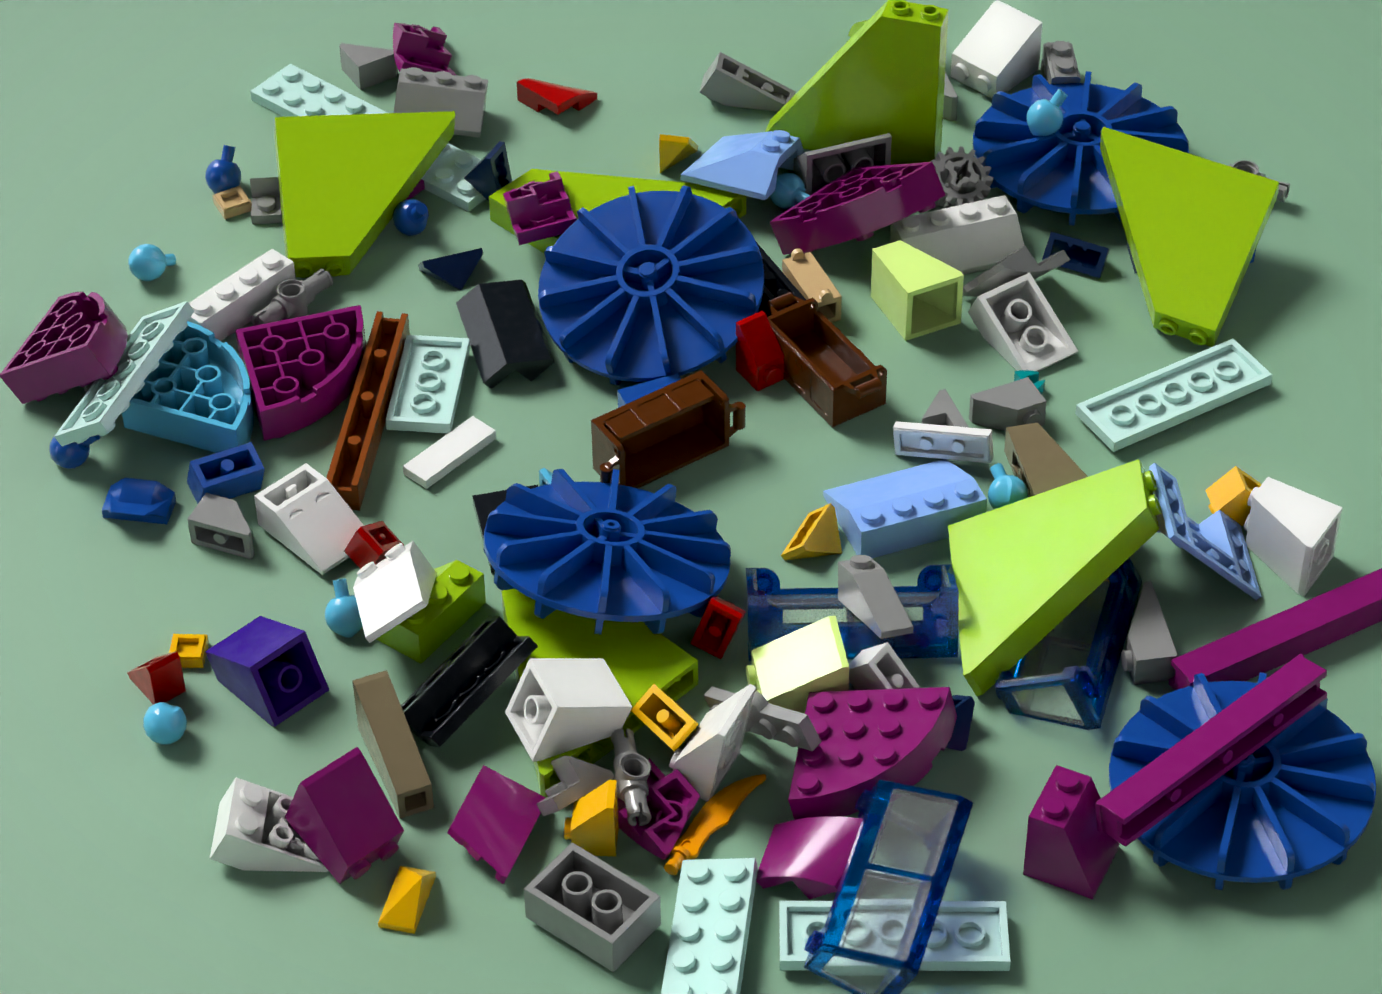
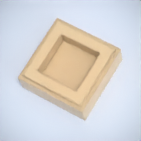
[212,186,252,220]

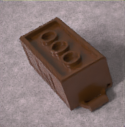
[767,292,887,428]
[591,370,746,488]

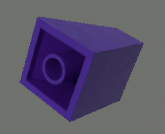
[205,616,329,727]

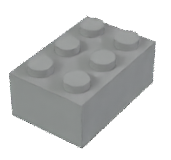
[524,842,661,972]

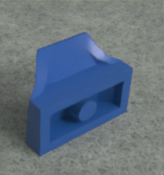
[102,477,176,525]

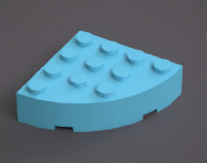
[122,321,254,453]

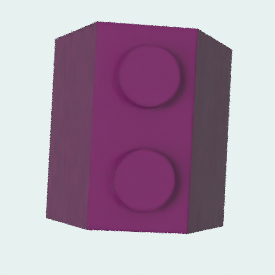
[285,747,404,884]
[1023,765,1120,899]

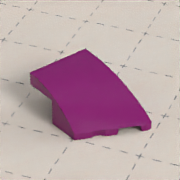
[393,23,457,76]
[503,171,577,245]
[617,758,700,860]
[447,765,545,884]
[756,816,884,899]

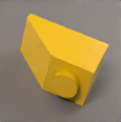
[1205,466,1262,526]
[631,684,699,751]
[564,780,619,857]

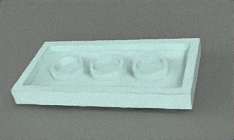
[385,335,470,434]

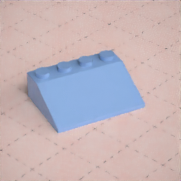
[823,459,987,558]

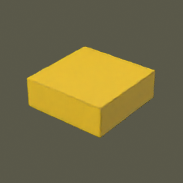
[169,634,209,668]

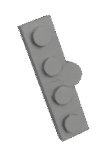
[703,686,822,751]

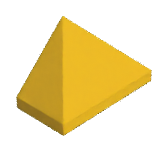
[659,134,698,173]
[781,503,842,561]
[378,866,436,934]

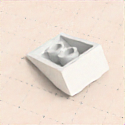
[968,272,1078,372]
[353,541,437,643]
[669,684,756,802]

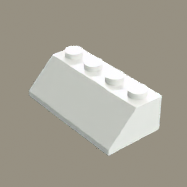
[890,195,1024,275]
[188,249,296,341]

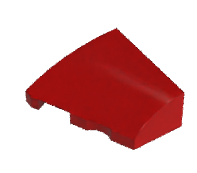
[516,78,598,115]

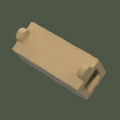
[782,248,842,323]

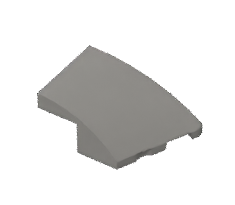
[963,246,1070,297]

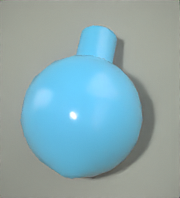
[1027,89,1068,136]
[770,173,810,209]
[128,244,176,281]
[988,463,1029,509]
[325,578,363,638]
[143,702,187,745]

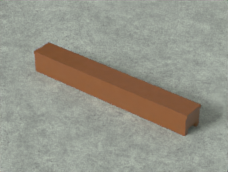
[326,311,410,511]

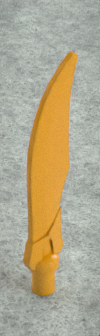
[664,774,766,875]

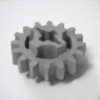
[931,146,993,208]

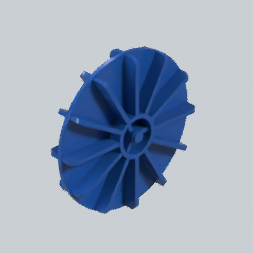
[972,71,1189,226]
[538,185,765,386]
[483,469,731,635]
[1109,672,1376,891]

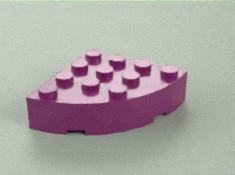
[770,162,945,255]
[0,291,128,404]
[236,305,366,441]
[788,687,957,820]

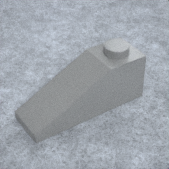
[700,52,796,112]
[838,555,913,639]
[1121,581,1178,685]

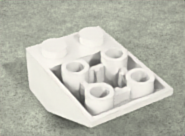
[254,463,364,575]
[210,777,328,872]

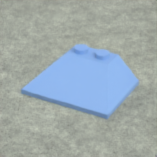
[680,130,805,200]
[1149,463,1262,601]

